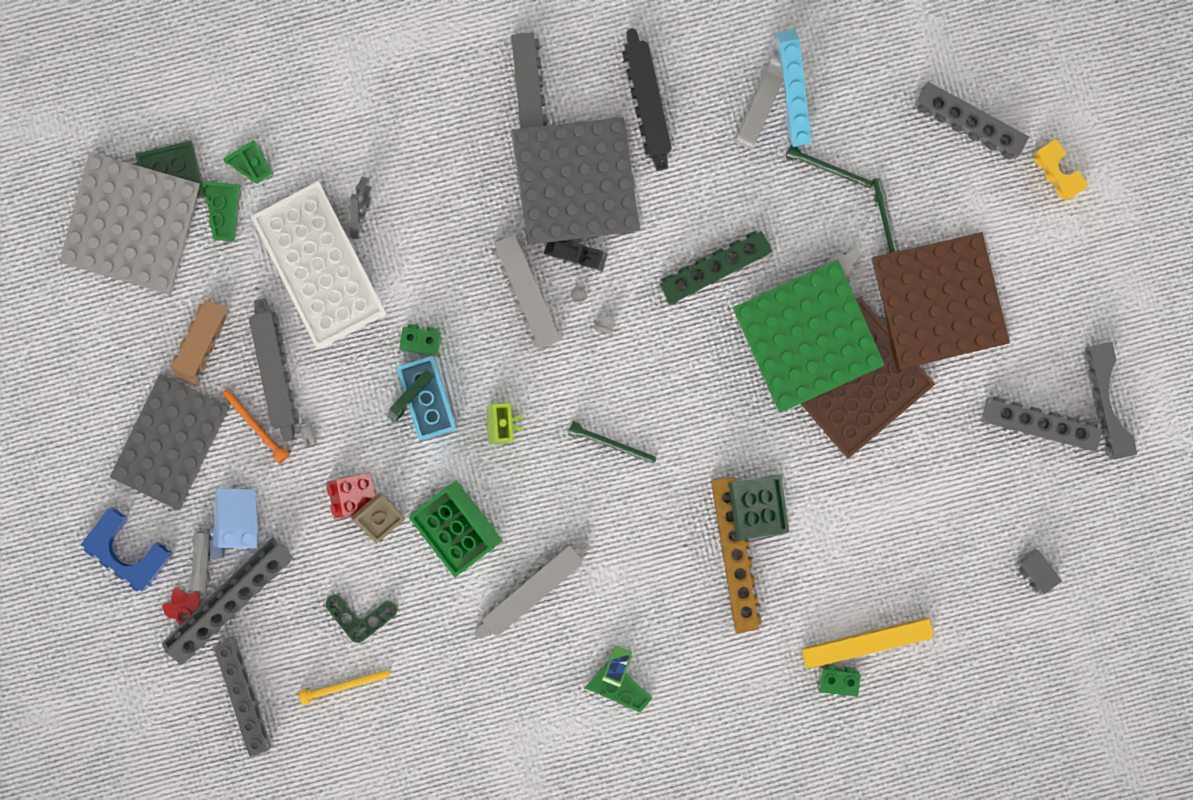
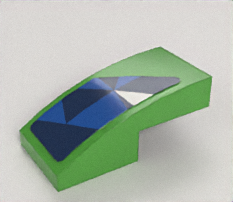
[602,645,632,687]

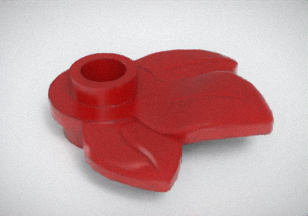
[162,588,200,625]

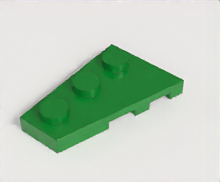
[202,181,241,242]
[584,660,653,712]

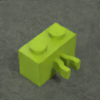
[486,403,524,445]

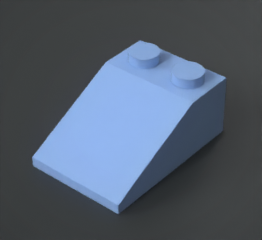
[213,488,258,548]

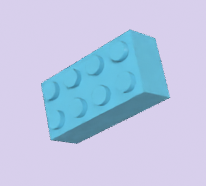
[396,356,458,441]

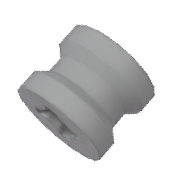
[594,315,616,335]

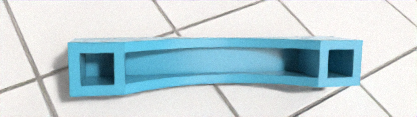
[775,29,812,147]

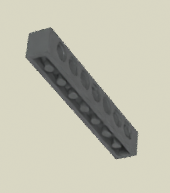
[162,537,293,665]

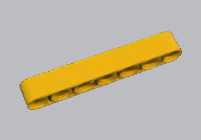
[801,618,935,668]

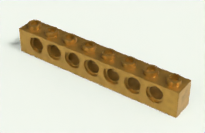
[711,477,762,633]

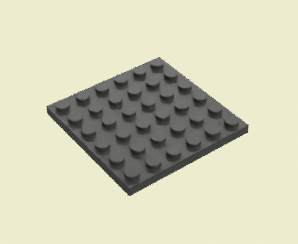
[511,117,640,245]

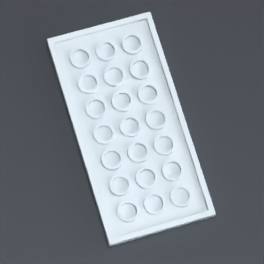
[251,181,387,350]

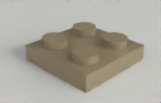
[351,492,405,544]

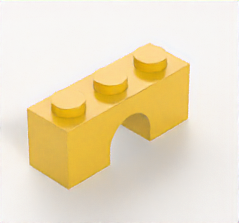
[1033,139,1089,201]

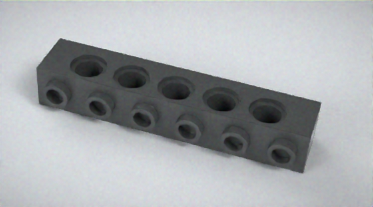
[914,82,1029,160]
[981,397,1103,451]
[213,638,272,757]

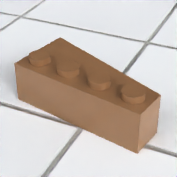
[171,300,228,386]

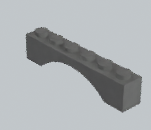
[1084,342,1138,460]

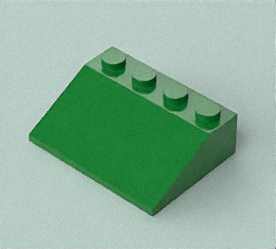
[409,480,503,577]

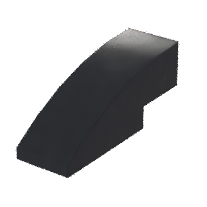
[543,240,608,272]

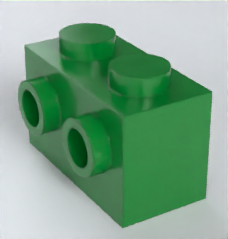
[399,324,442,356]
[818,664,861,697]

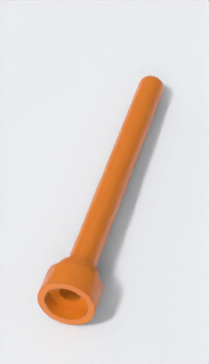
[223,390,290,464]

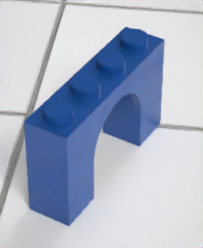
[81,507,174,592]

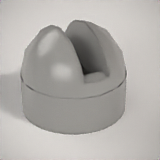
[571,287,587,302]

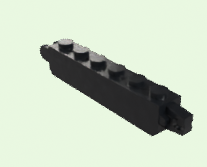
[622,28,672,172]

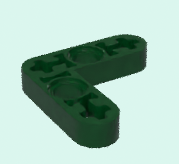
[387,369,435,424]
[326,595,398,643]

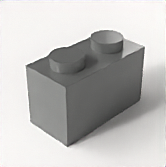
[1017,549,1062,595]

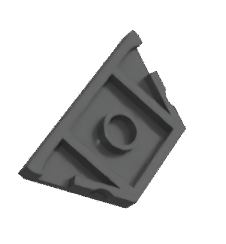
[350,176,372,239]

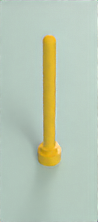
[298,670,390,706]

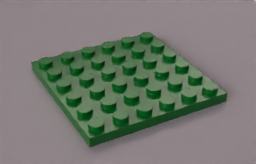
[732,260,885,413]

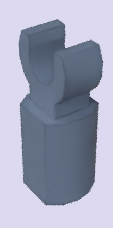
[209,526,225,559]

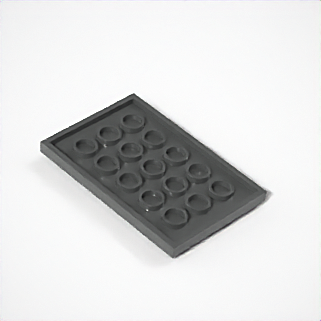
[110,374,230,510]

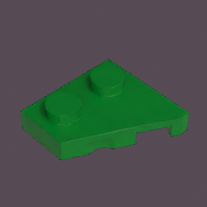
[223,141,274,184]

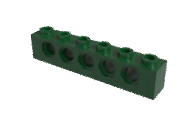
[659,230,773,306]

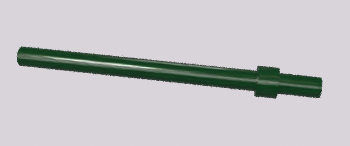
[872,178,898,253]

